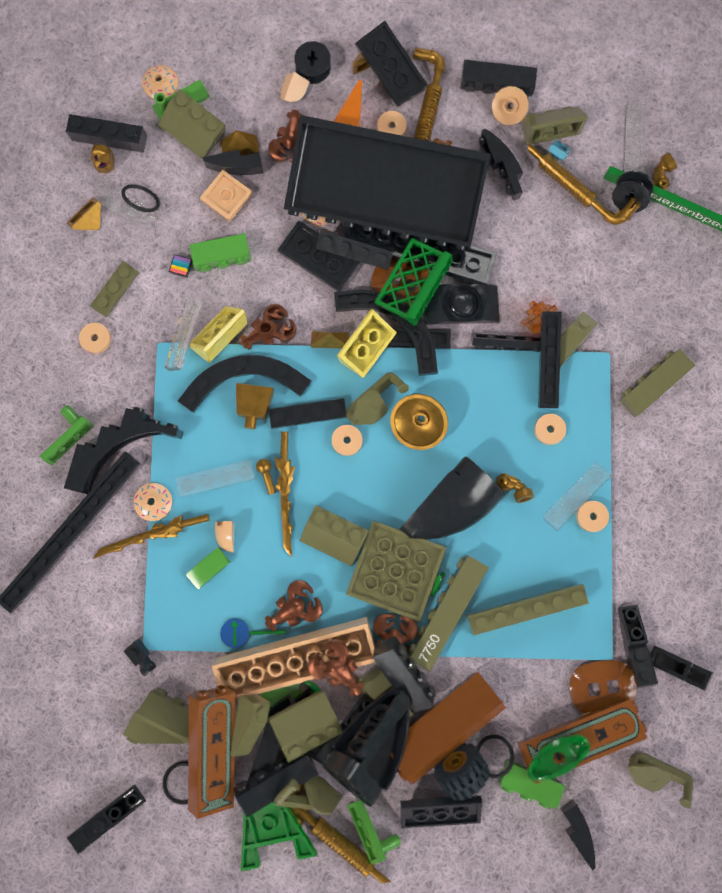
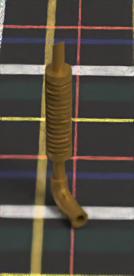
[413,47,445,141]
[528,143,641,225]
[290,783,391,883]

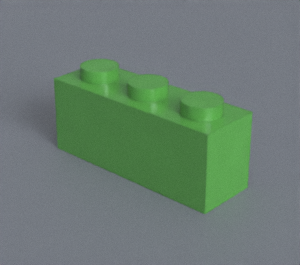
[189,233,251,273]
[498,759,565,809]

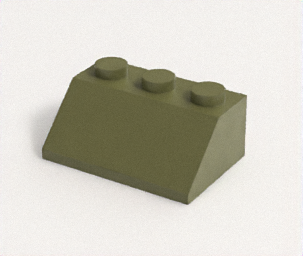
[158,89,226,159]
[521,106,588,145]
[299,505,369,566]
[135,688,189,744]
[268,690,342,762]

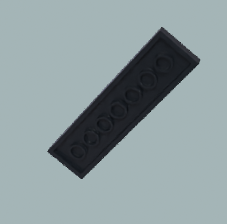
[345,225,496,287]

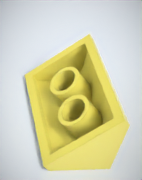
[188,306,248,363]
[337,309,397,378]

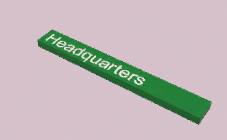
[603,166,722,232]

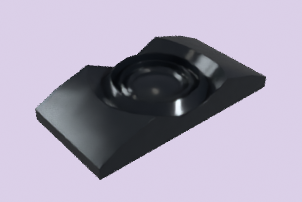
[425,283,500,325]

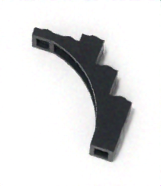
[64,407,184,494]

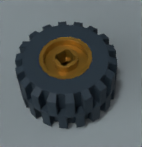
[433,743,490,800]

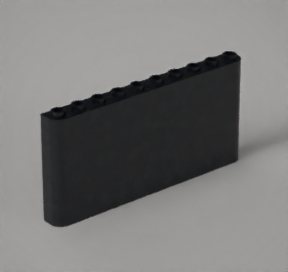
[284,115,491,251]

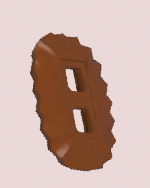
[371,259,431,306]
[570,660,637,713]

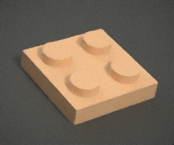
[200,170,253,222]

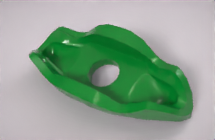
[528,734,591,781]

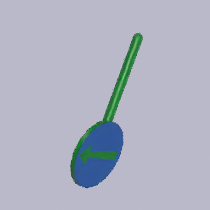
[220,619,287,648]

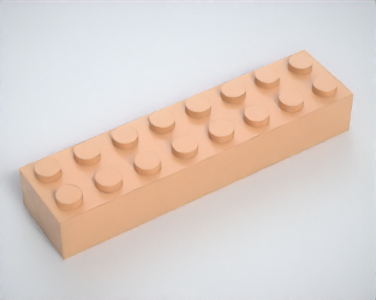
[212,617,375,700]

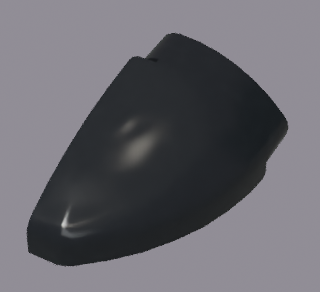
[399,456,505,540]
[323,688,410,807]

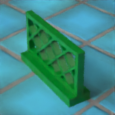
[375,238,453,326]

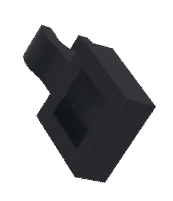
[124,638,156,676]

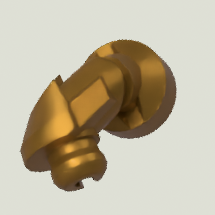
[653,152,677,190]
[496,473,534,503]

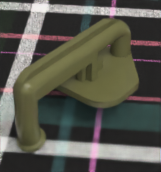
[346,372,409,425]
[628,753,693,808]
[274,776,342,815]

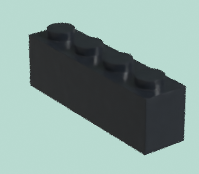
[460,59,537,98]
[65,114,147,153]
[372,636,436,713]
[234,752,318,817]

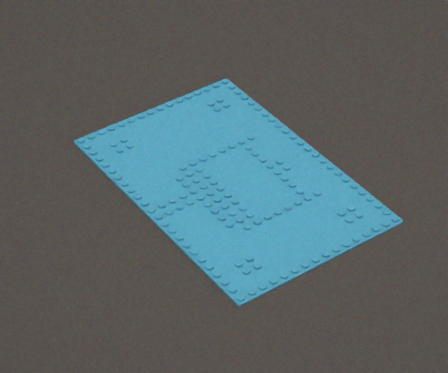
[143,343,613,660]

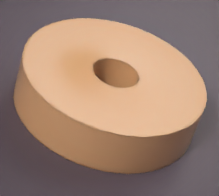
[377,111,406,136]
[79,323,111,354]
[534,414,566,445]
[332,425,362,456]
[576,501,609,532]

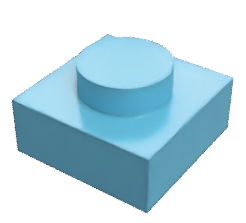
[548,140,571,160]

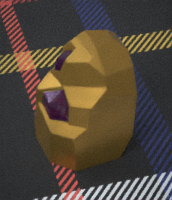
[91,144,115,173]

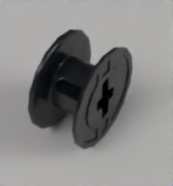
[294,41,331,84]
[612,170,654,213]

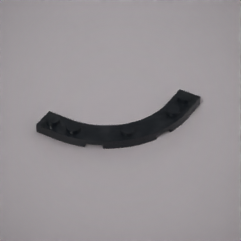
[334,289,438,376]
[178,355,312,413]

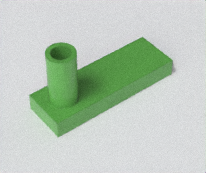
[152,80,210,119]
[40,405,94,465]
[347,800,401,865]

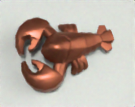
[268,110,302,163]
[240,304,297,350]
[265,580,322,631]
[373,613,418,651]
[308,639,364,696]

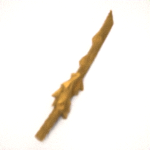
[275,432,295,557]
[93,514,210,559]

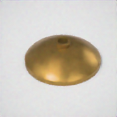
[390,393,448,450]

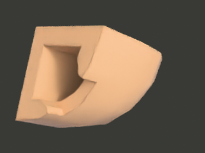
[281,72,309,102]
[215,521,234,553]

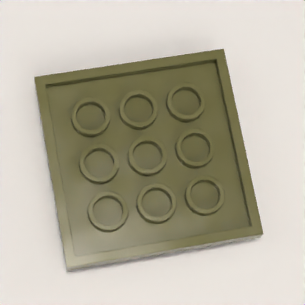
[346,521,446,622]

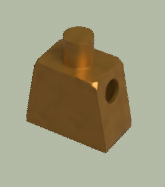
[236,383,274,430]

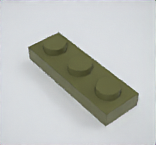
[90,261,139,318]

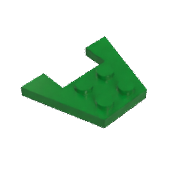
[240,802,318,872]

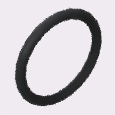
[121,184,160,212]
[476,734,514,779]
[162,761,188,805]

